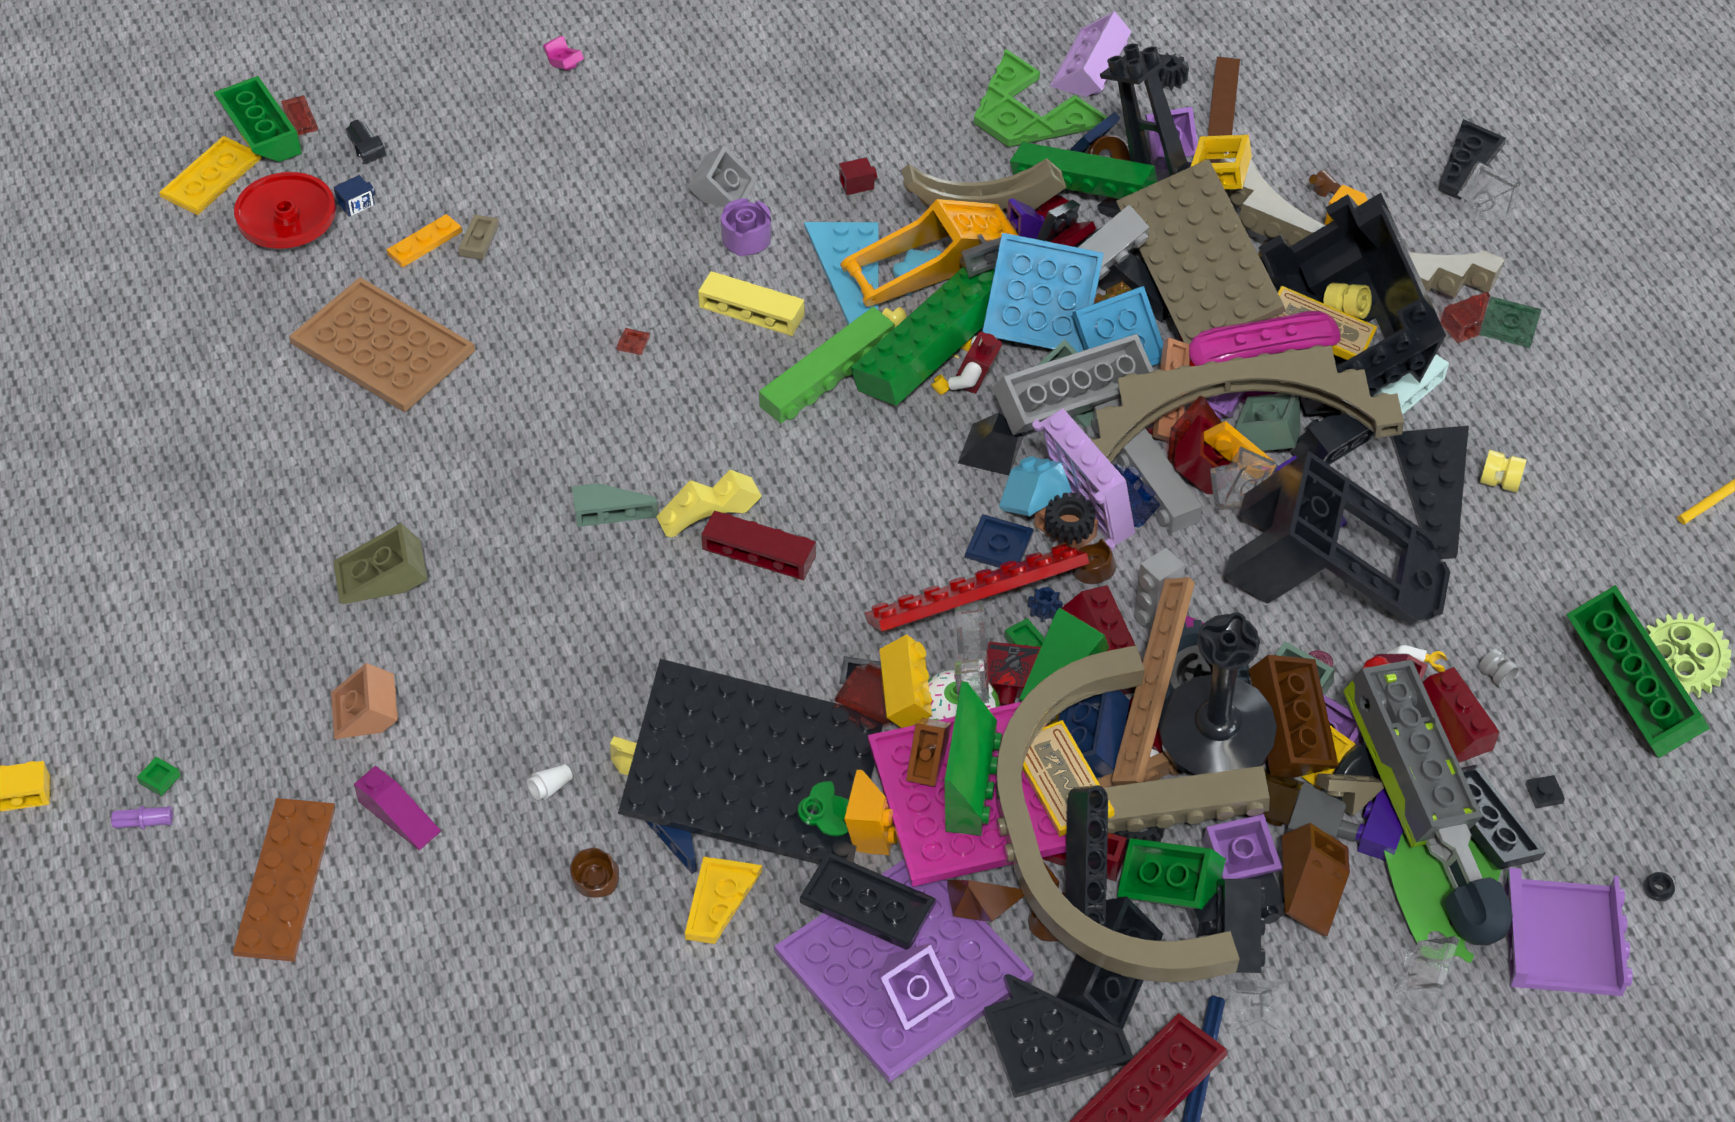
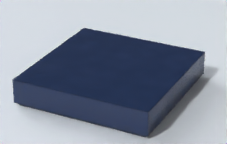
[1070,112,1120,153]
[965,514,1034,568]

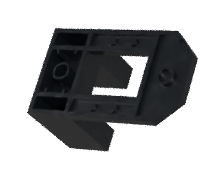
[1225,451,1450,626]

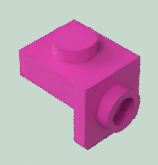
[543,36,584,70]

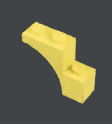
[656,469,762,537]

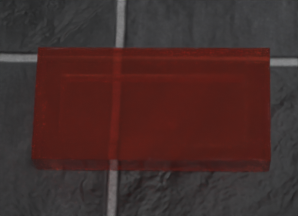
[281,95,318,136]

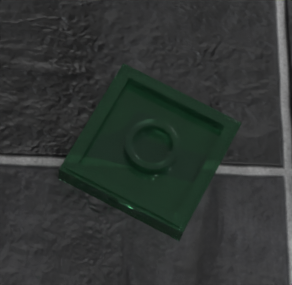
[1480,297,1542,348]

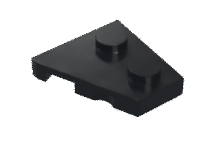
[1037,200,1080,242]

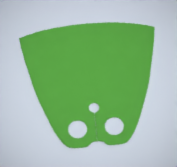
[1384,832,1502,963]

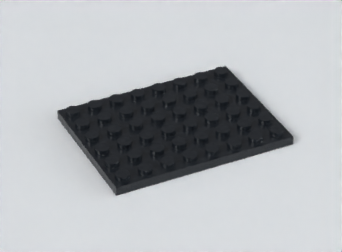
[618,658,885,864]

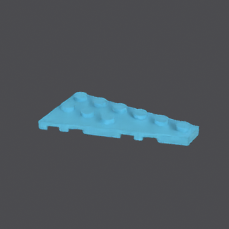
[804,222,878,325]

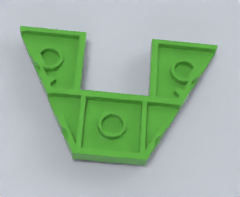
[974,49,1107,147]

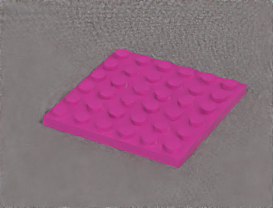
[868,702,1067,887]

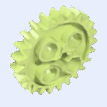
[1646,613,1732,698]

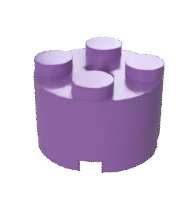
[721,198,771,256]

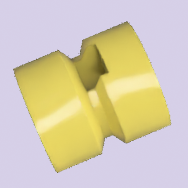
[1323,283,1372,319]
[1480,450,1527,493]

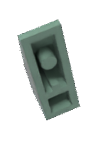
[572,483,658,527]

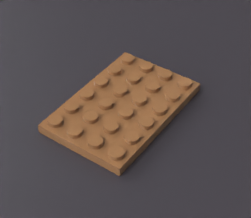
[289,277,475,412]

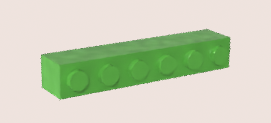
[759,306,895,424]

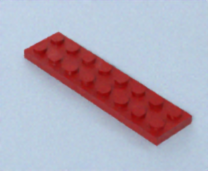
[864,544,1089,631]

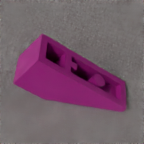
[354,765,441,851]

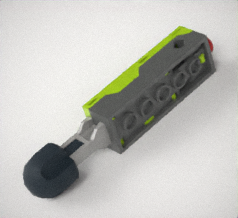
[1343,656,1513,945]

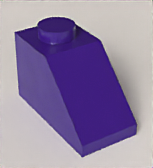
[1007,198,1045,239]

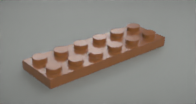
[233,798,335,962]

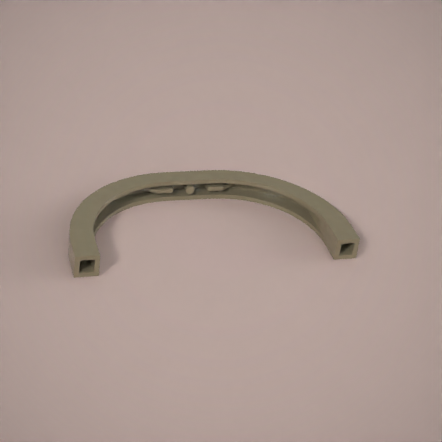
[996,645,1240,982]

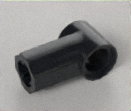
[346,119,386,164]

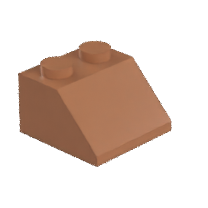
[331,663,398,739]

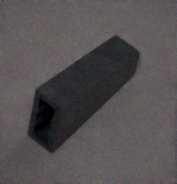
[1097,251,1171,323]

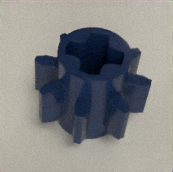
[1028,587,1063,622]

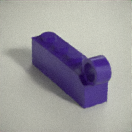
[1355,778,1404,862]

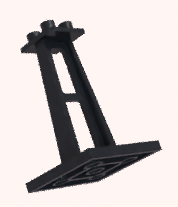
[1097,43,1221,217]

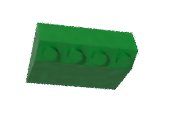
[945,681,1002,836]

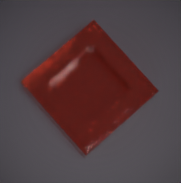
[617,328,650,355]

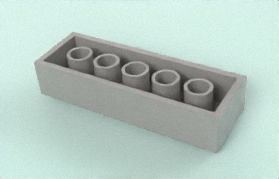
[992,334,1154,435]

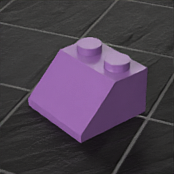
[1202,814,1282,879]

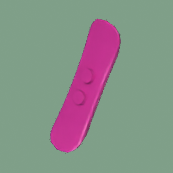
[1189,311,1341,366]

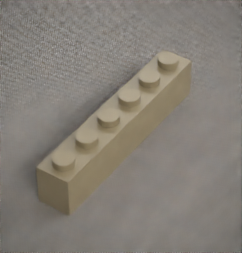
[1103,766,1270,834]

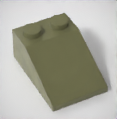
[333,523,428,604]

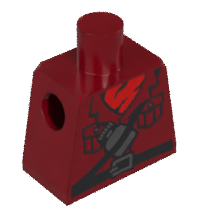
[987,642,1041,706]

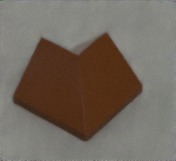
[947,880,1024,922]

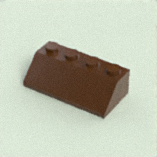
[1249,655,1339,778]

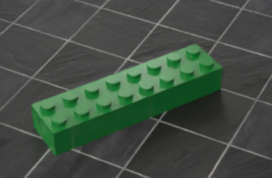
[851,267,995,406]

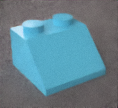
[999,456,1072,516]

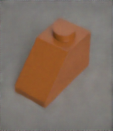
[906,718,951,787]

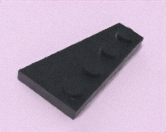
[1439,119,1506,200]

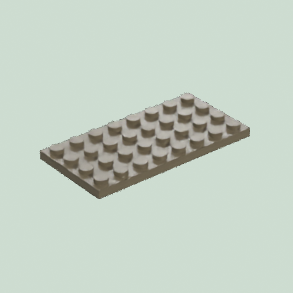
[1116,159,1286,344]

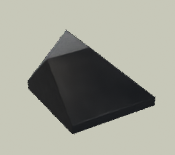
[958,412,1024,476]

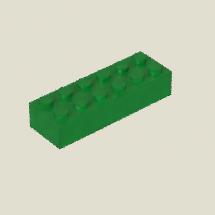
[1566,585,1710,758]

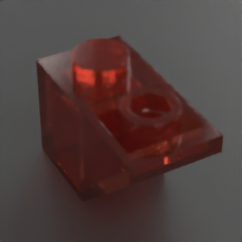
[1441,292,1490,344]

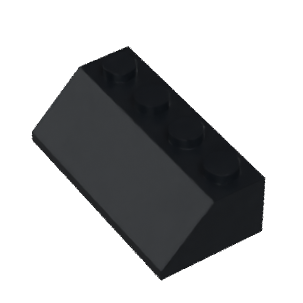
[1057,896,1164,1030]

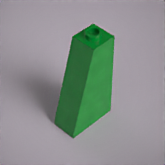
[1019,608,1109,725]

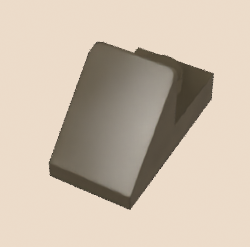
[1316,773,1384,815]

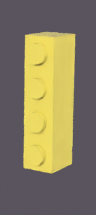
[698,271,805,336]

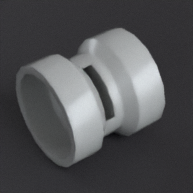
[1478,648,1519,688]

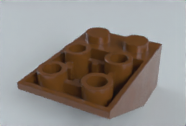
[1281,823,1350,936]

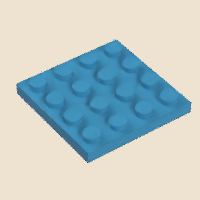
[982,233,1104,352]

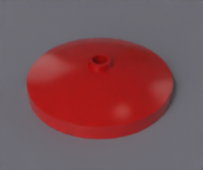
[234,172,336,249]

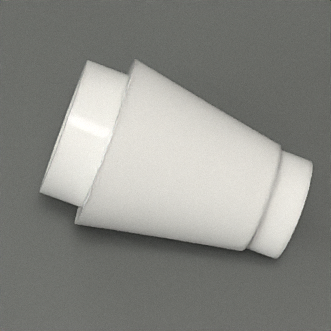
[527,764,573,800]

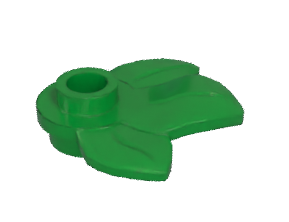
[797,781,849,836]

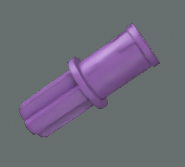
[111,806,173,829]

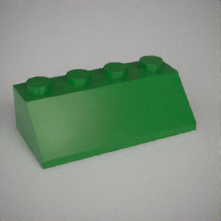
[214,76,302,162]

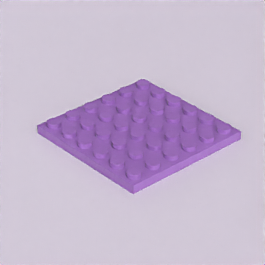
[774,859,1034,1083]

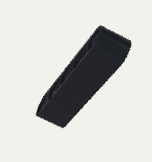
[1065,785,1108,927]

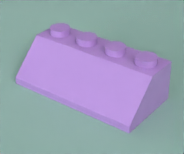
[1050,11,1132,97]

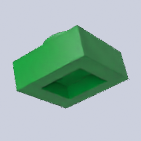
[137,757,181,796]

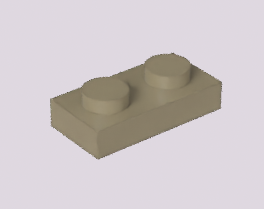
[458,214,499,260]

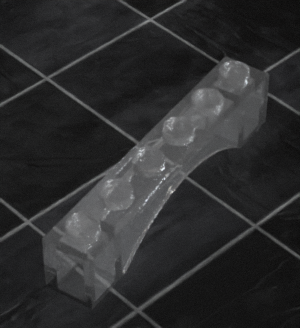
[955,600,989,704]

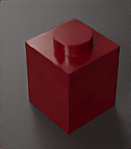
[839,157,877,196]

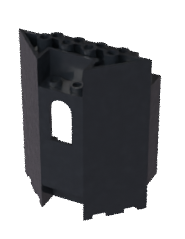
[1258,193,1446,414]

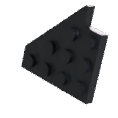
[983,974,1134,1098]

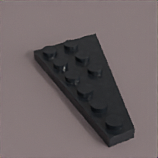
[1390,426,1469,559]

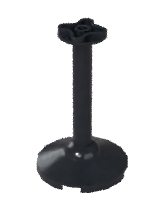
[1158,612,1277,775]

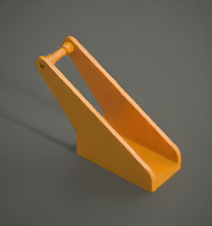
[840,199,1019,307]

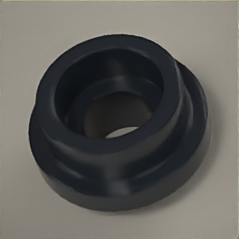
[1644,872,1675,901]

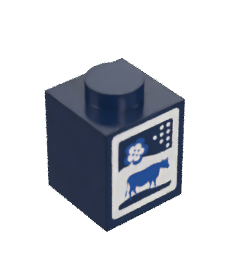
[334,175,375,217]

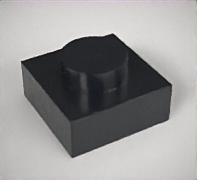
[1525,775,1565,809]

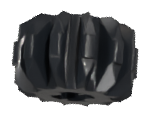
[1157,52,1189,91]

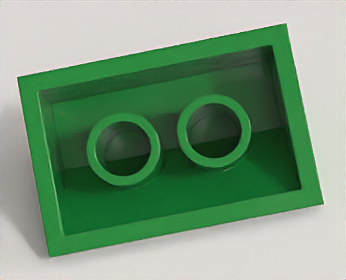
[1117,838,1226,909]

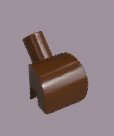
[1309,170,1341,197]

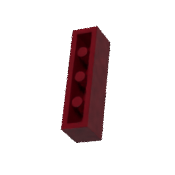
[701,510,816,581]

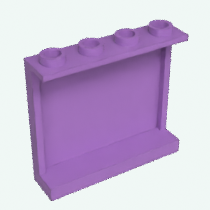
[1504,868,1633,996]

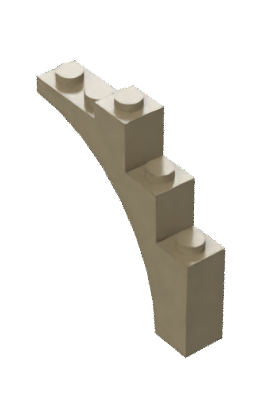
[901,158,1066,213]

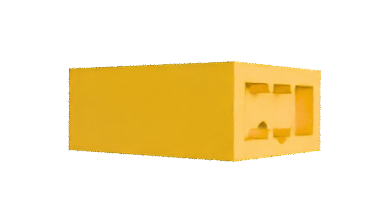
[1191,134,1252,189]

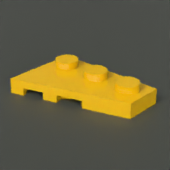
[685,856,763,944]

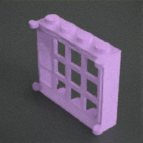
[1033,408,1135,550]

